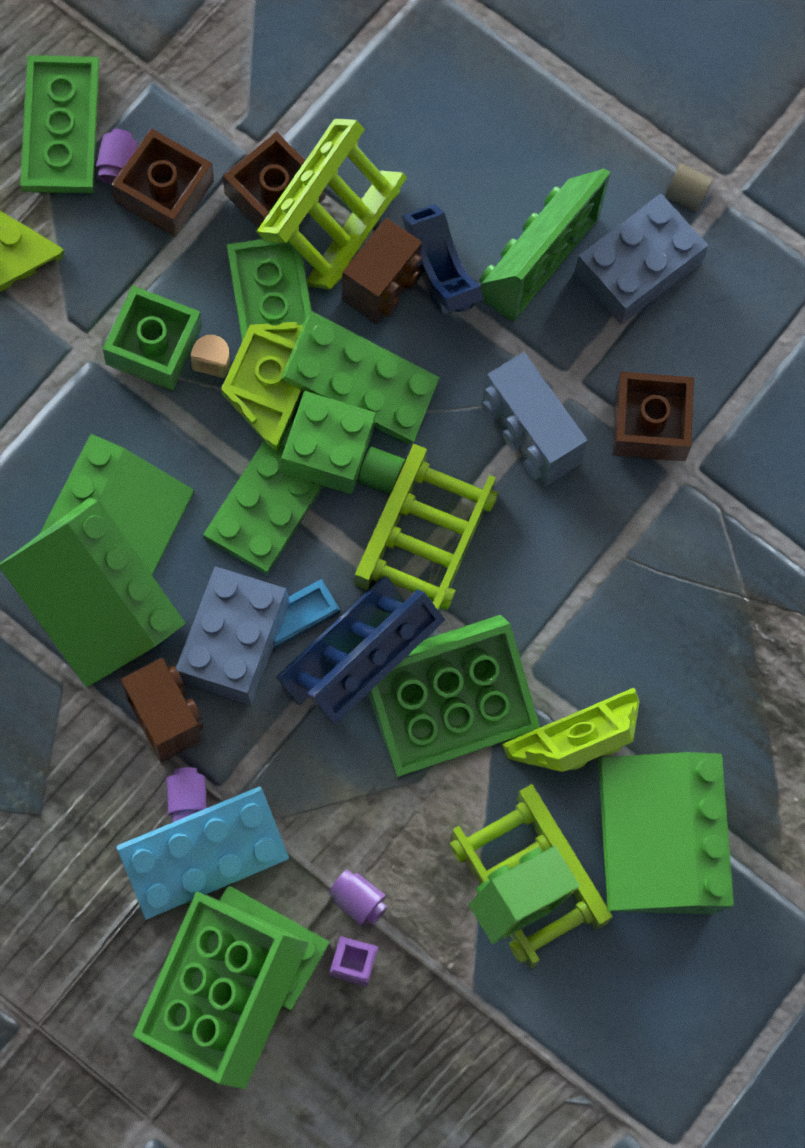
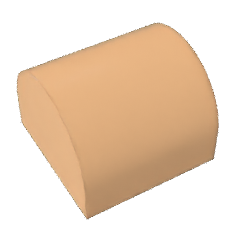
[190,335,230,379]

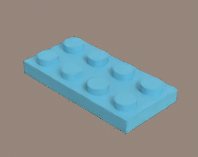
[116,786,289,919]

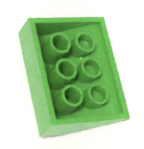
[479,169,611,323]
[40,434,194,576]
[0,498,186,688]
[368,615,540,777]
[598,752,734,914]
[133,891,309,1090]

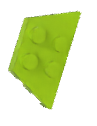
[0,211,65,292]
[221,322,303,450]
[502,688,640,772]

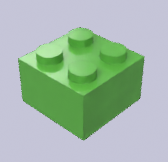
[103,285,202,391]
[281,391,376,495]
[468,846,580,945]

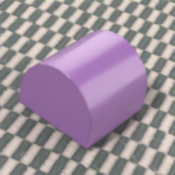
[329,936,378,987]

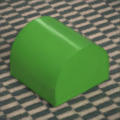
[358,446,406,495]

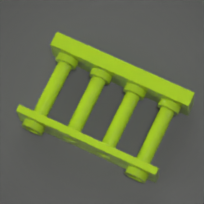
[256,119,407,290]
[354,444,499,612]
[449,784,613,969]

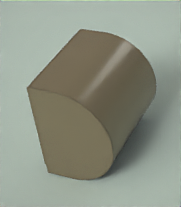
[665,163,714,212]

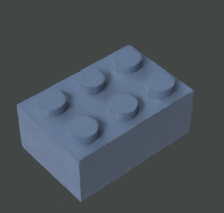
[574,193,708,325]
[482,352,588,487]
[176,566,290,705]

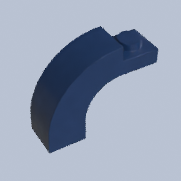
[401,204,484,315]

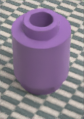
[96,129,138,185]
[167,768,207,823]
[328,869,387,926]

